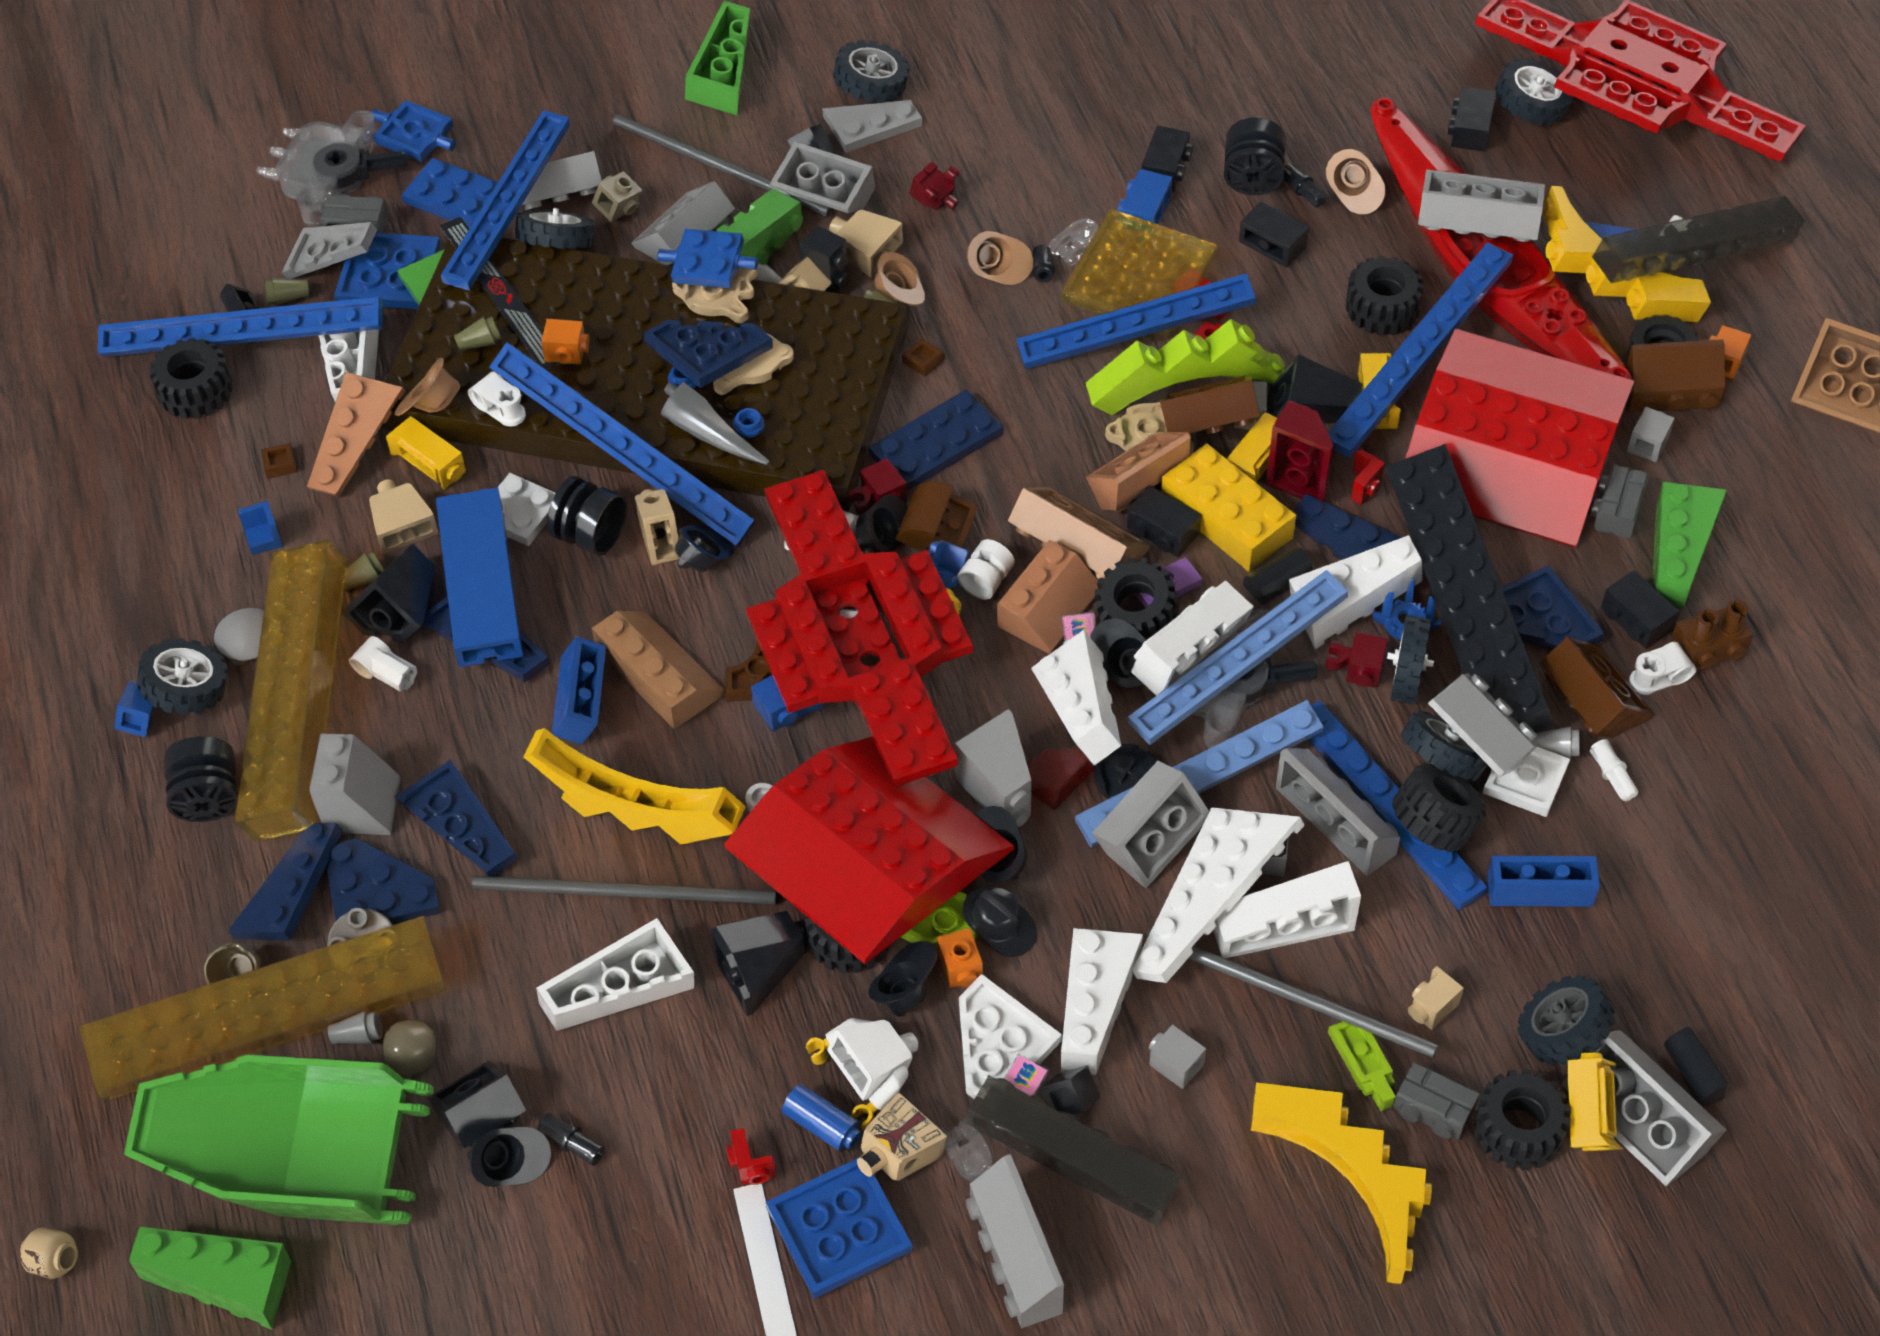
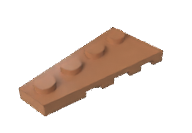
[307,372,406,497]

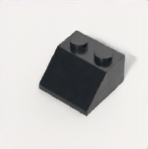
[428,1061,526,1148]

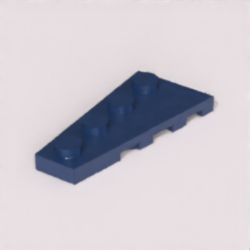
[1293,494,1416,560]
[423,597,550,682]
[395,759,519,877]
[228,823,342,941]

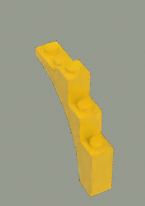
[1542,186,1711,322]
[523,728,746,845]
[1251,1082,1432,1284]

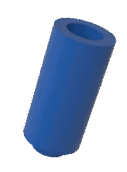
[782,1083,862,1152]

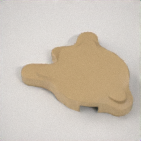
[672,267,758,323]
[713,333,794,395]
[1105,402,1194,456]

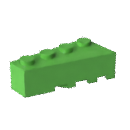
[685,1,750,116]
[717,188,803,265]
[1652,482,1727,609]
[129,1226,291,1330]

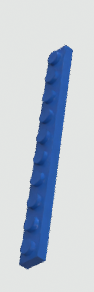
[1328,243,1513,458]
[98,297,383,357]
[489,342,756,546]

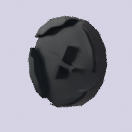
[1094,743,1157,799]

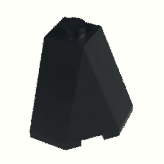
[1267,355,1363,423]
[341,543,435,642]
[710,911,807,1016]

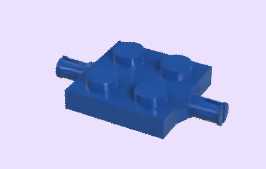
[370,100,457,162]
[657,229,758,288]

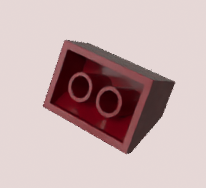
[1266,400,1333,502]

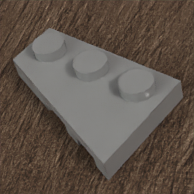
[822,100,922,153]
[282,222,377,279]

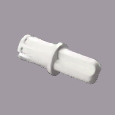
[1589,739,1638,802]

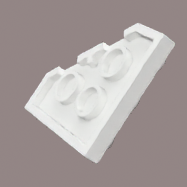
[959,974,1062,1114]

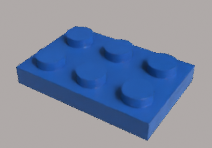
[401,158,498,228]

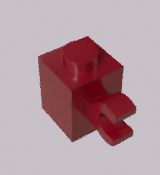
[849,458,907,514]
[1325,632,1388,688]

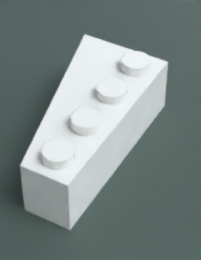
[1289,535,1422,649]
[1131,580,1254,696]
[537,918,694,1031]

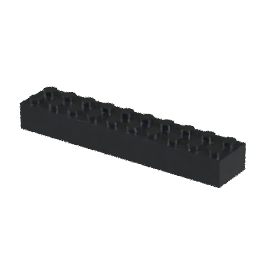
[1385,444,1554,732]

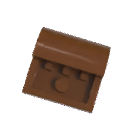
[895,481,978,552]

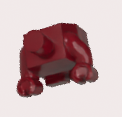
[909,161,960,211]

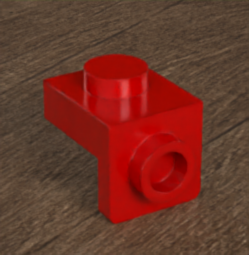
[1351,449,1385,505]
[725,1128,776,1185]

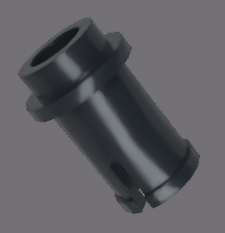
[1032,245,1055,282]

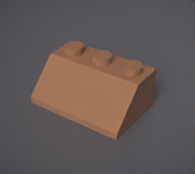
[1086,432,1191,512]
[997,540,1098,654]

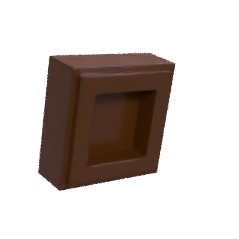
[902,338,944,377]
[261,443,297,479]

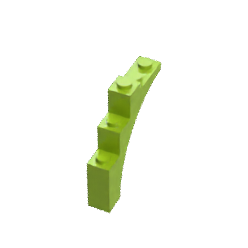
[1086,319,1285,416]

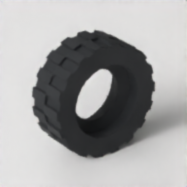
[1627,315,1699,357]

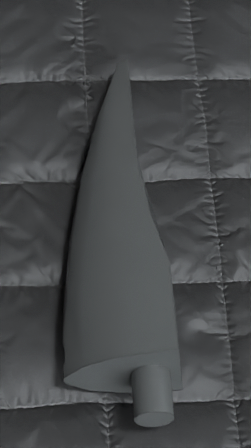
[661,382,770,465]

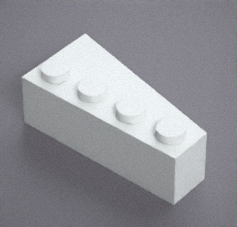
[319,330,379,402]
[1031,630,1121,765]
[1213,861,1361,958]
[1061,928,1143,1075]

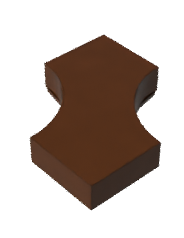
[725,641,772,702]

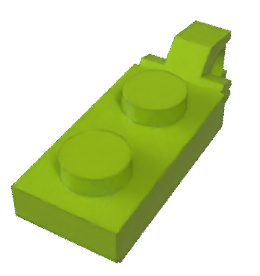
[1328,1021,1396,1112]

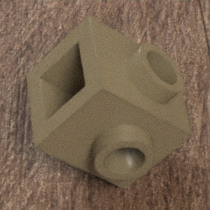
[592,171,643,222]

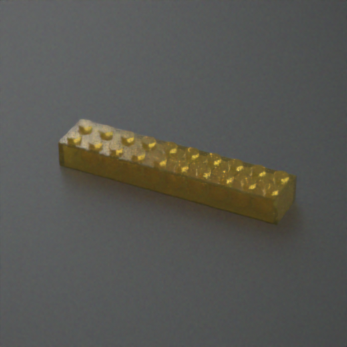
[234,539,347,841]
[79,916,446,1101]

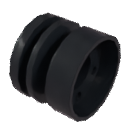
[1224,117,1286,195]
[547,476,627,556]
[163,736,239,822]

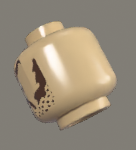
[20,1227,78,1279]

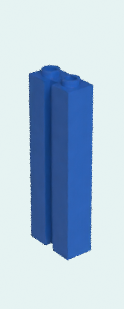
[436,488,523,667]

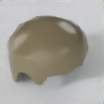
[203,942,262,995]
[383,1019,436,1076]

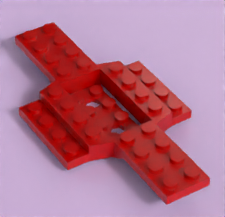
[1475,0,1806,162]
[746,470,973,787]

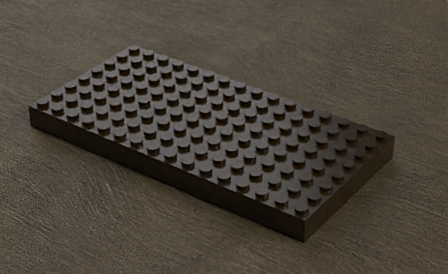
[381,238,908,512]

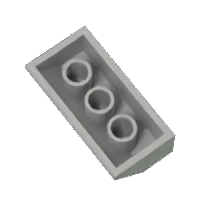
[1418,169,1545,242]
[1276,748,1400,876]
[1561,1030,1726,1186]
[966,1154,1064,1328]

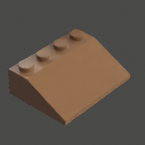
[1791,318,1880,434]

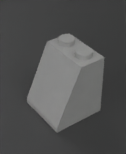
[955,709,1031,827]
[309,734,401,835]

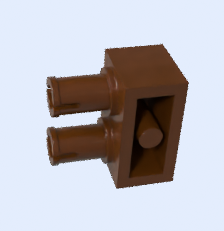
[1671,599,1753,669]

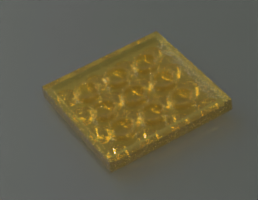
[1061,208,1217,338]

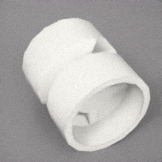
[957,539,1015,600]

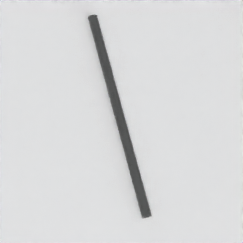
[613,114,832,217]
[472,876,777,905]
[1145,929,1439,1058]

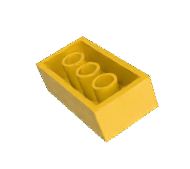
[1161,443,1296,572]

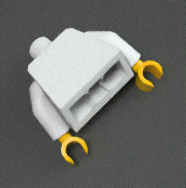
[806,1018,918,1131]

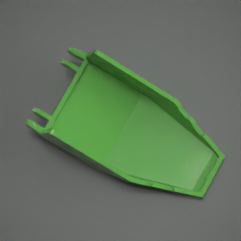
[124,1055,434,1225]

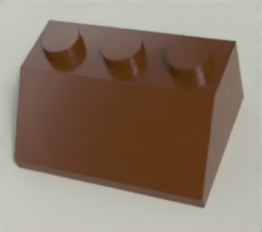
[1626,339,1725,413]
[1160,374,1260,438]
[1540,636,1655,738]

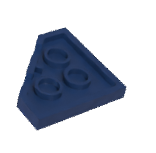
[644,320,773,388]
[1501,565,1604,648]
[326,838,441,925]

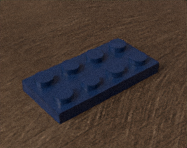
[868,389,1003,492]

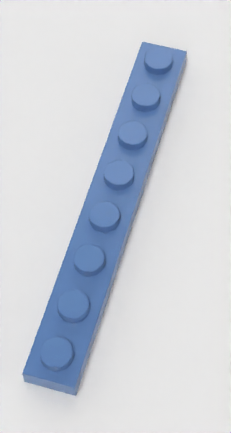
[1128,570,1349,745]
[1075,700,1324,848]

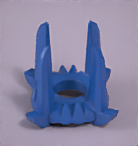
[1373,578,1442,640]

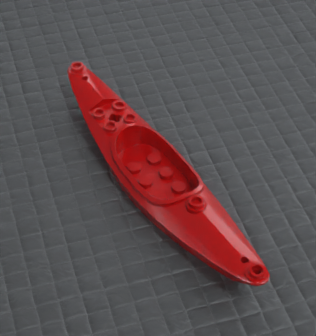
[1370,97,1633,380]

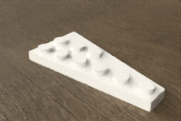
[1132,808,1304,983]

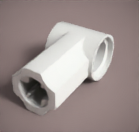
[349,636,418,692]

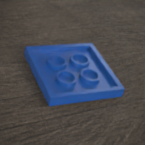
[334,232,441,310]
[765,1158,913,1299]

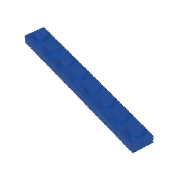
[441,110,570,291]
[1016,273,1256,369]
[1307,700,1488,911]

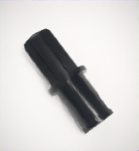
[1283,163,1327,208]
[537,1113,605,1166]

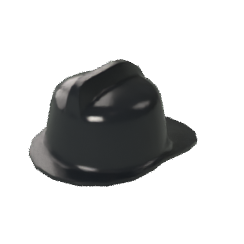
[855,494,908,552]
[675,524,734,572]
[1090,618,1146,688]
[975,806,1028,883]
[962,886,1036,957]
[868,941,937,1017]
[467,1126,551,1187]

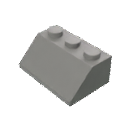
[769,141,875,213]
[522,151,602,210]
[631,181,735,265]
[1428,673,1539,777]
[1092,761,1210,888]

